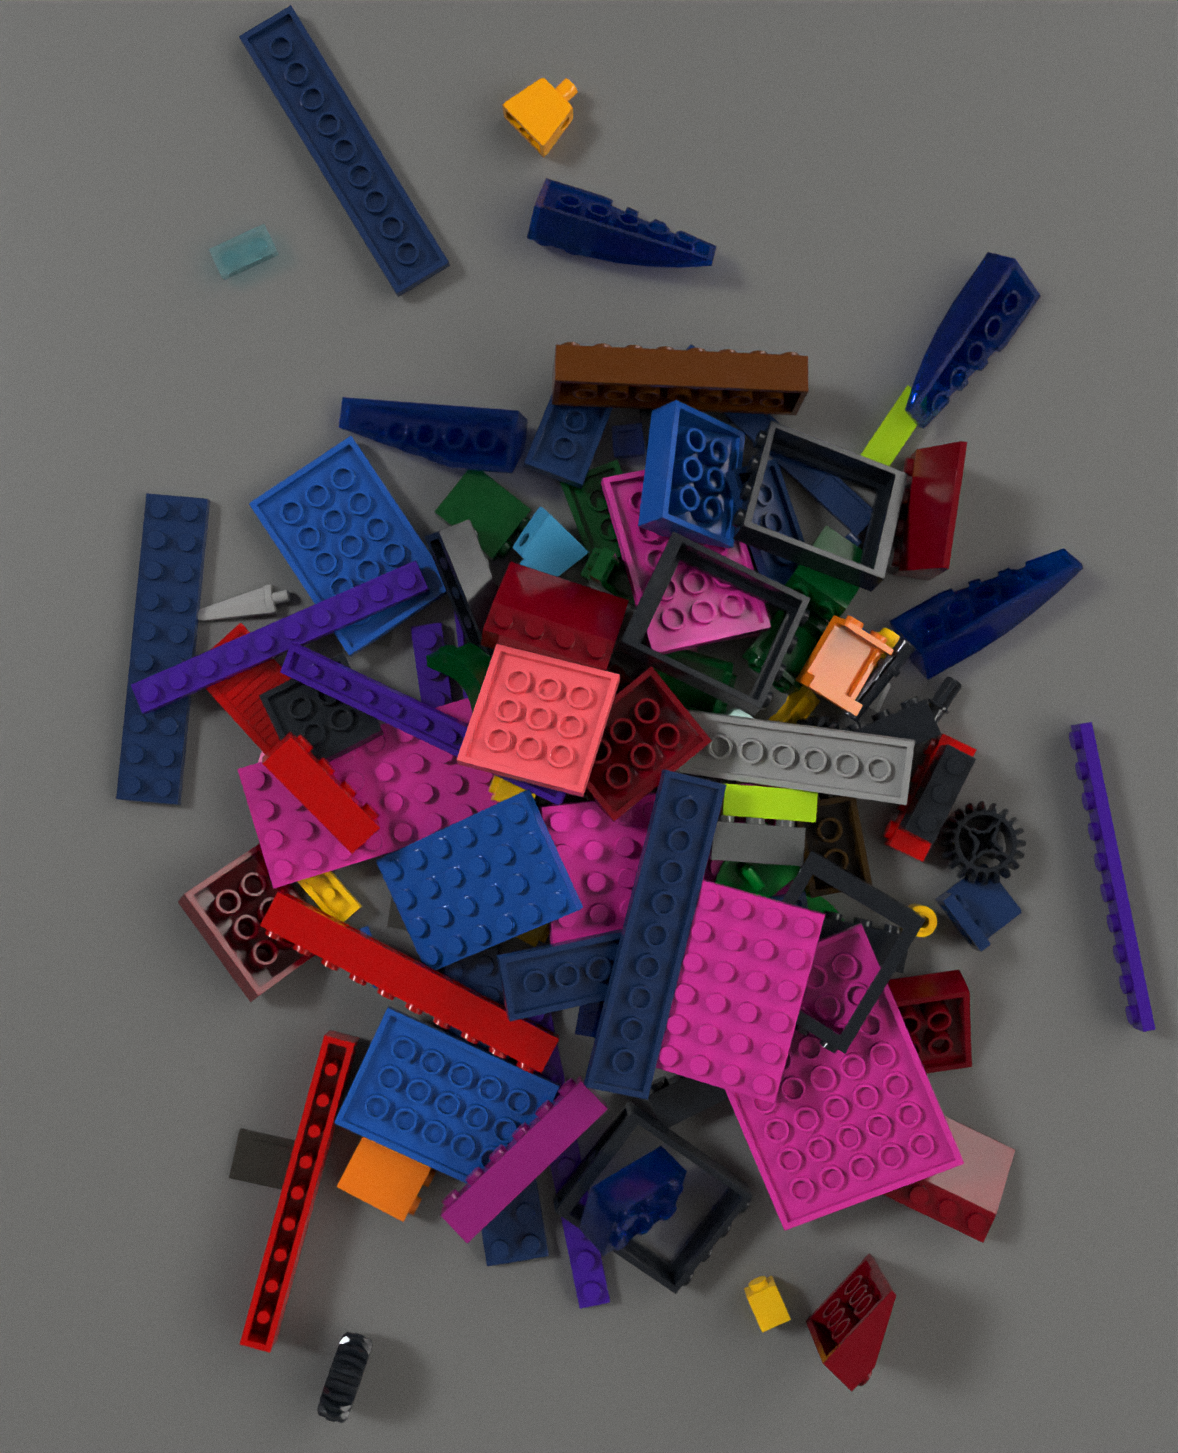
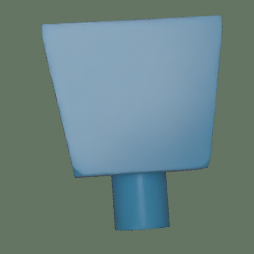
[513,506,588,577]

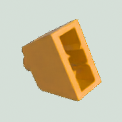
[502,78,578,158]

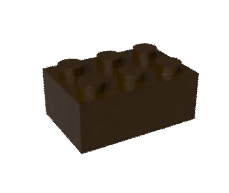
[795,795,873,898]

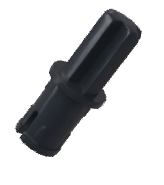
[927,676,962,724]

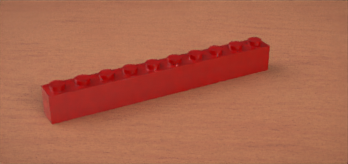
[260,890,559,1074]
[240,1030,360,1353]

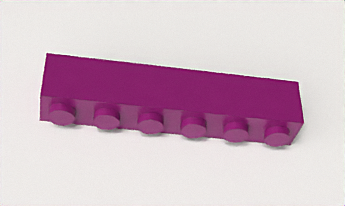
[441,1075,608,1243]

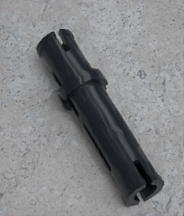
[842,637,917,722]

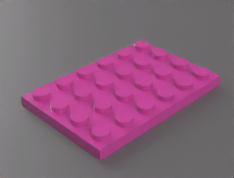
[601,470,771,654]
[656,879,826,1104]

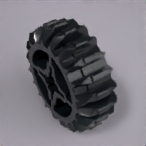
[940,801,1026,886]
[317,1332,373,1423]

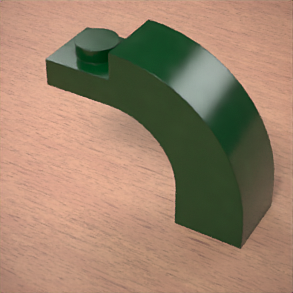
[580,547,636,610]
[426,642,491,713]

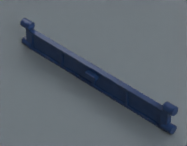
[686,344,872,546]

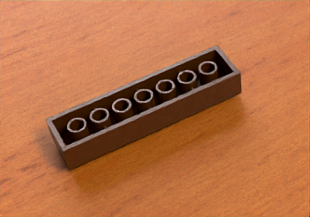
[552,342,809,415]

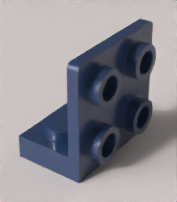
[935,863,1021,952]

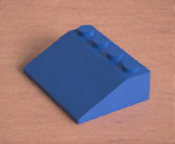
[638,400,745,548]

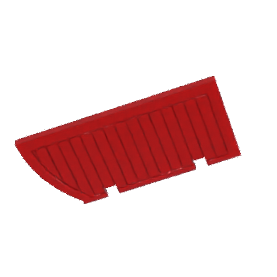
[206,623,292,755]

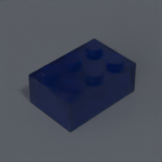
[579,1145,687,1256]

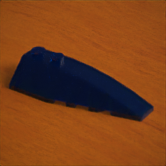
[527,178,717,268]
[905,252,1041,429]
[339,397,528,474]
[890,548,1083,680]

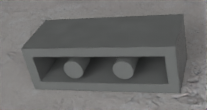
[708,815,806,866]

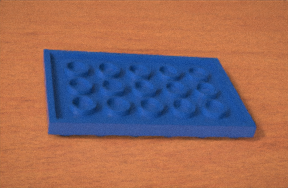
[249,436,447,657]
[376,789,583,970]
[334,1006,560,1184]

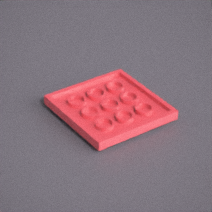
[457,644,620,797]

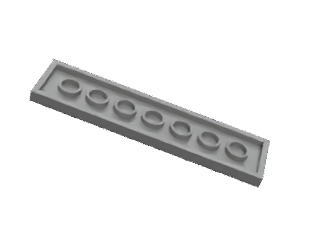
[675,709,915,805]

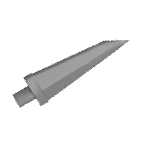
[198,584,290,622]

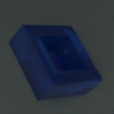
[611,423,645,459]

